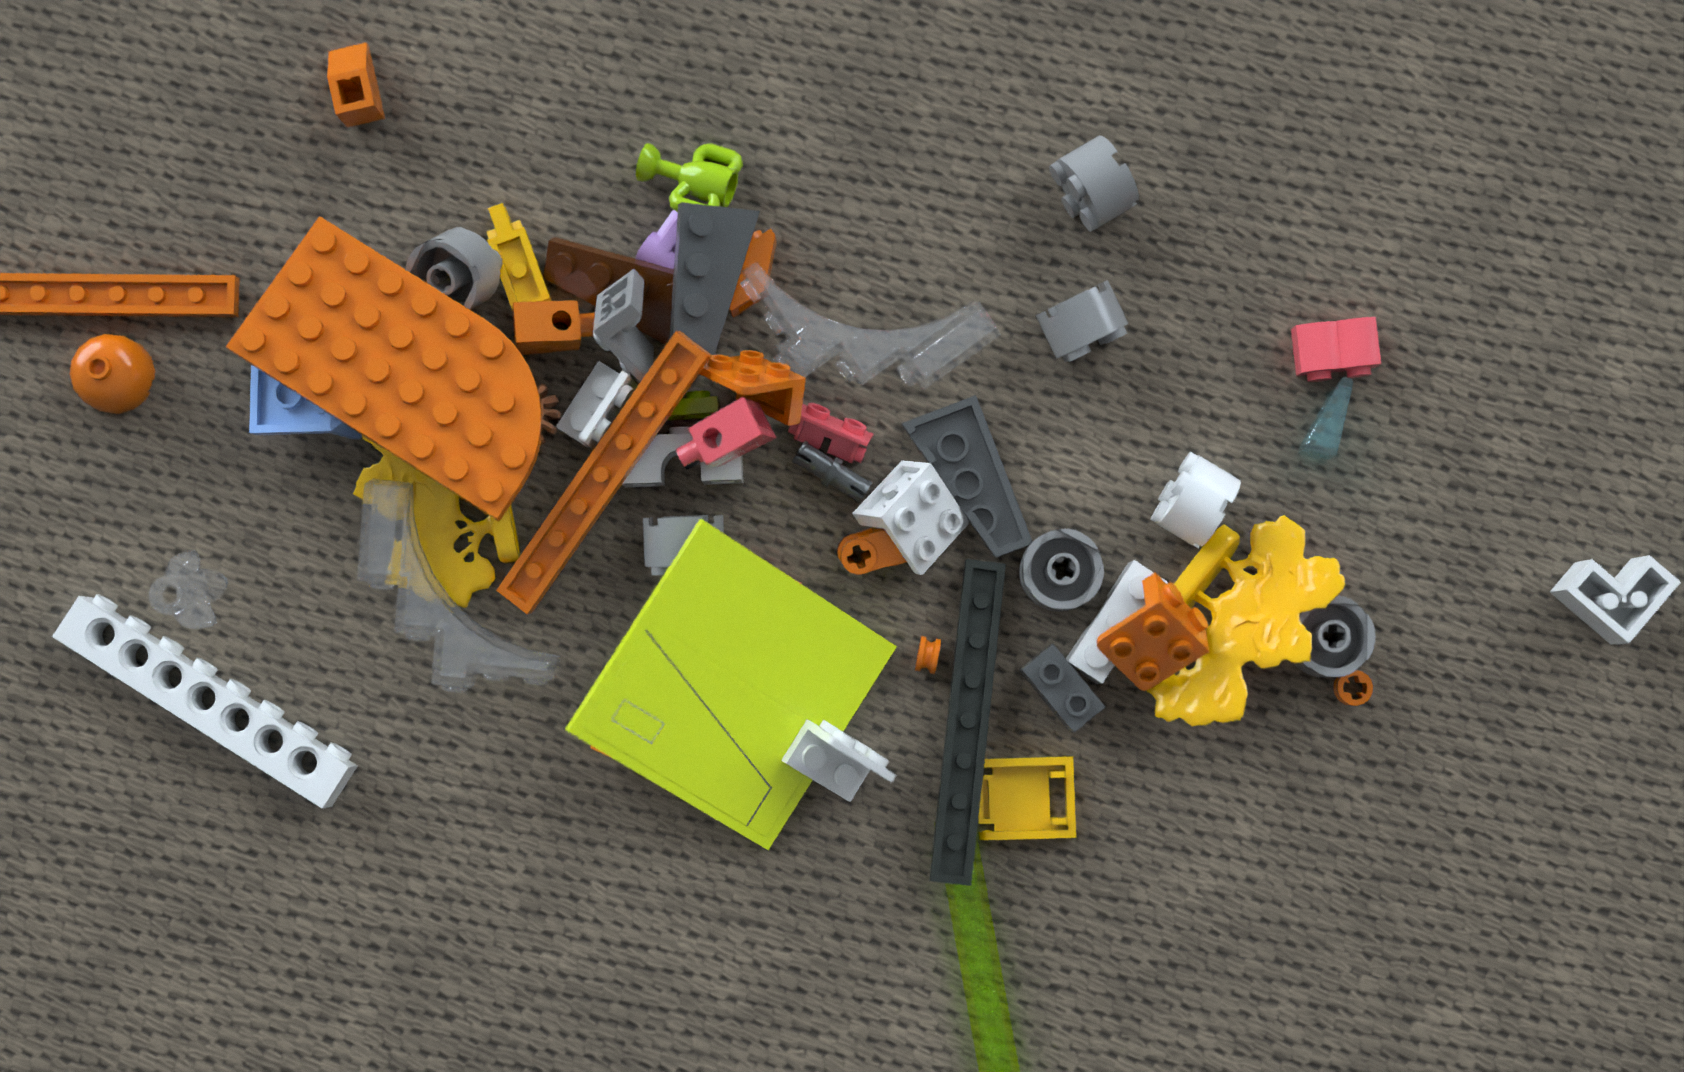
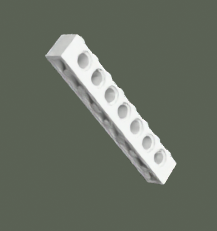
[52,594,358,809]

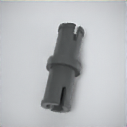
[792,441,872,503]

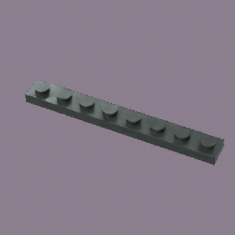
[929,559,1006,886]

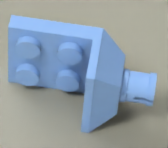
[249,365,362,439]

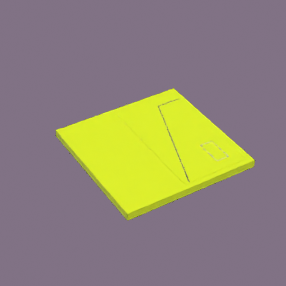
[565,519,897,850]

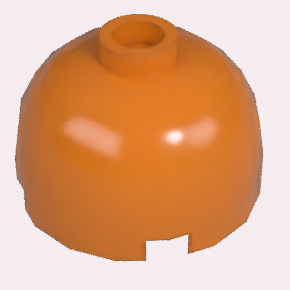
[69,334,155,414]

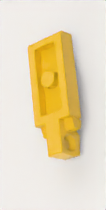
[487,203,552,311]

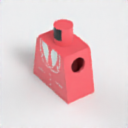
[676,397,777,470]

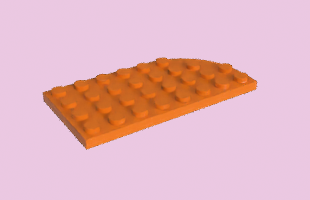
[226,216,543,522]

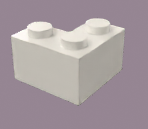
[1550,555,1681,645]

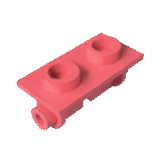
[788,403,873,464]

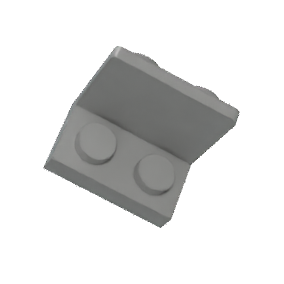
[593,269,654,382]

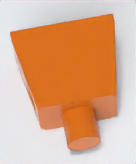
[513,300,595,355]

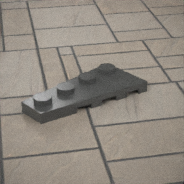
[669,202,760,355]
[902,395,1033,558]

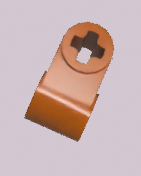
[837,527,907,575]

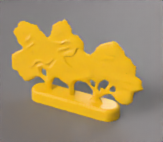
[353,435,520,608]
[1146,515,1345,727]

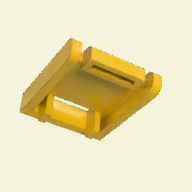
[978,756,1076,840]

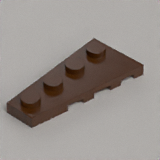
[543,237,674,345]

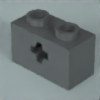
[1019,644,1105,733]

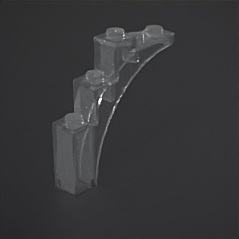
[740,262,1002,390]
[357,479,560,692]

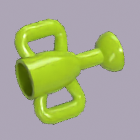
[636,143,743,213]

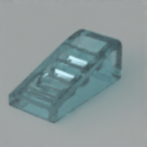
[1298,377,1353,461]

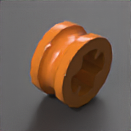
[915,636,941,674]
[1333,670,1373,706]

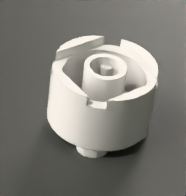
[1150,452,1241,548]

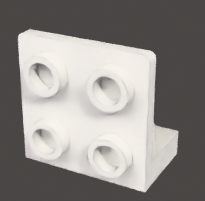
[556,361,638,451]
[852,461,969,575]
[782,719,896,802]

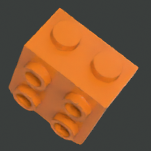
[700,350,806,426]
[1096,573,1210,691]

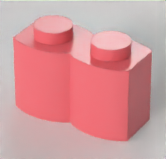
[1291,317,1381,382]

